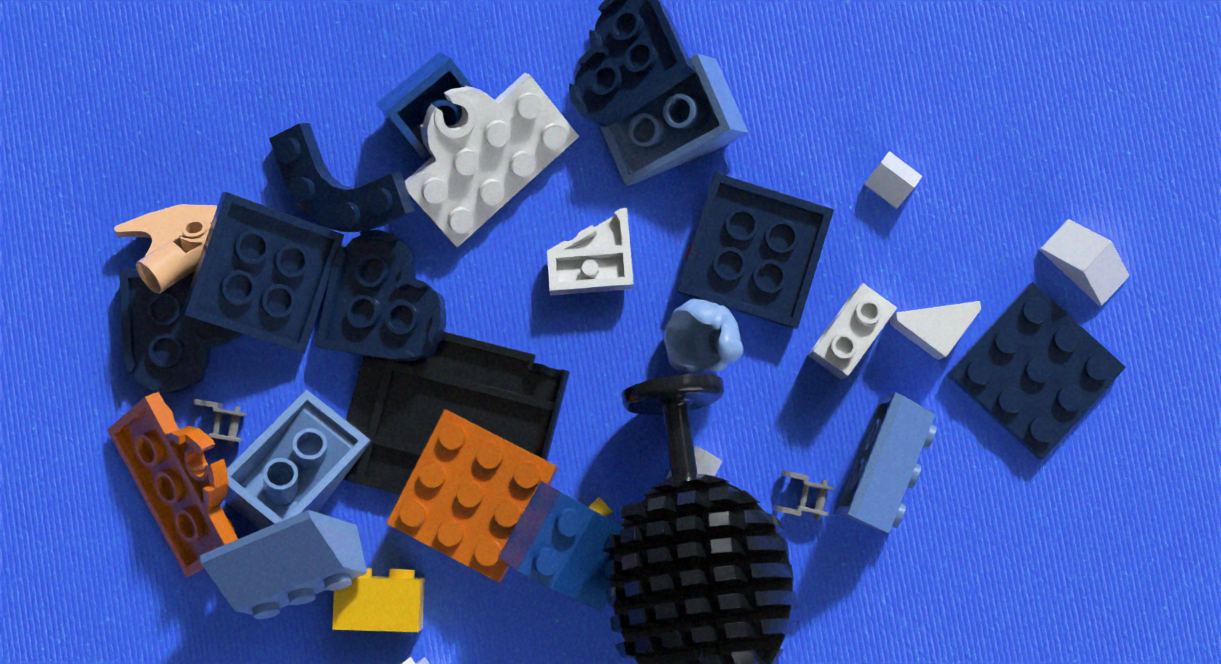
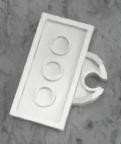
[404,73,580,248]

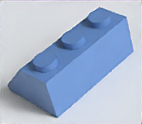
[835,392,937,533]
[200,510,367,619]

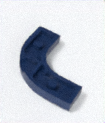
[269,123,415,232]

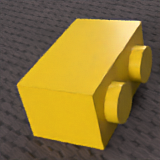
[332,568,425,632]

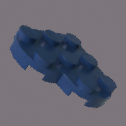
[569,0,696,127]
[315,229,446,361]
[119,269,243,394]

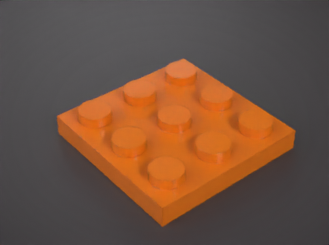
[386,409,559,583]

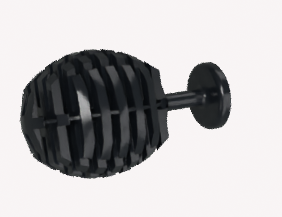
[602,374,799,664]

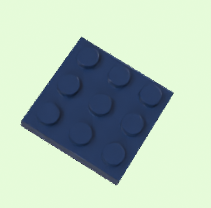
[677,172,834,330]
[181,192,344,354]
[946,282,1126,460]

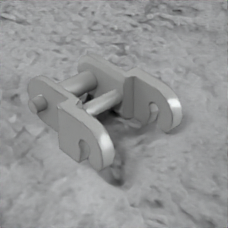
[193,399,247,446]
[774,470,834,520]

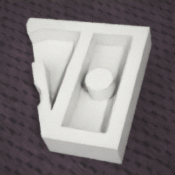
[547,208,634,296]

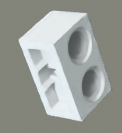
[807,283,897,379]

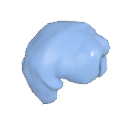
[663,299,743,373]

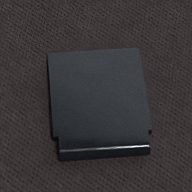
[343,332,570,495]

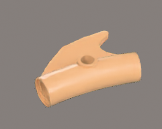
[114,204,217,294]

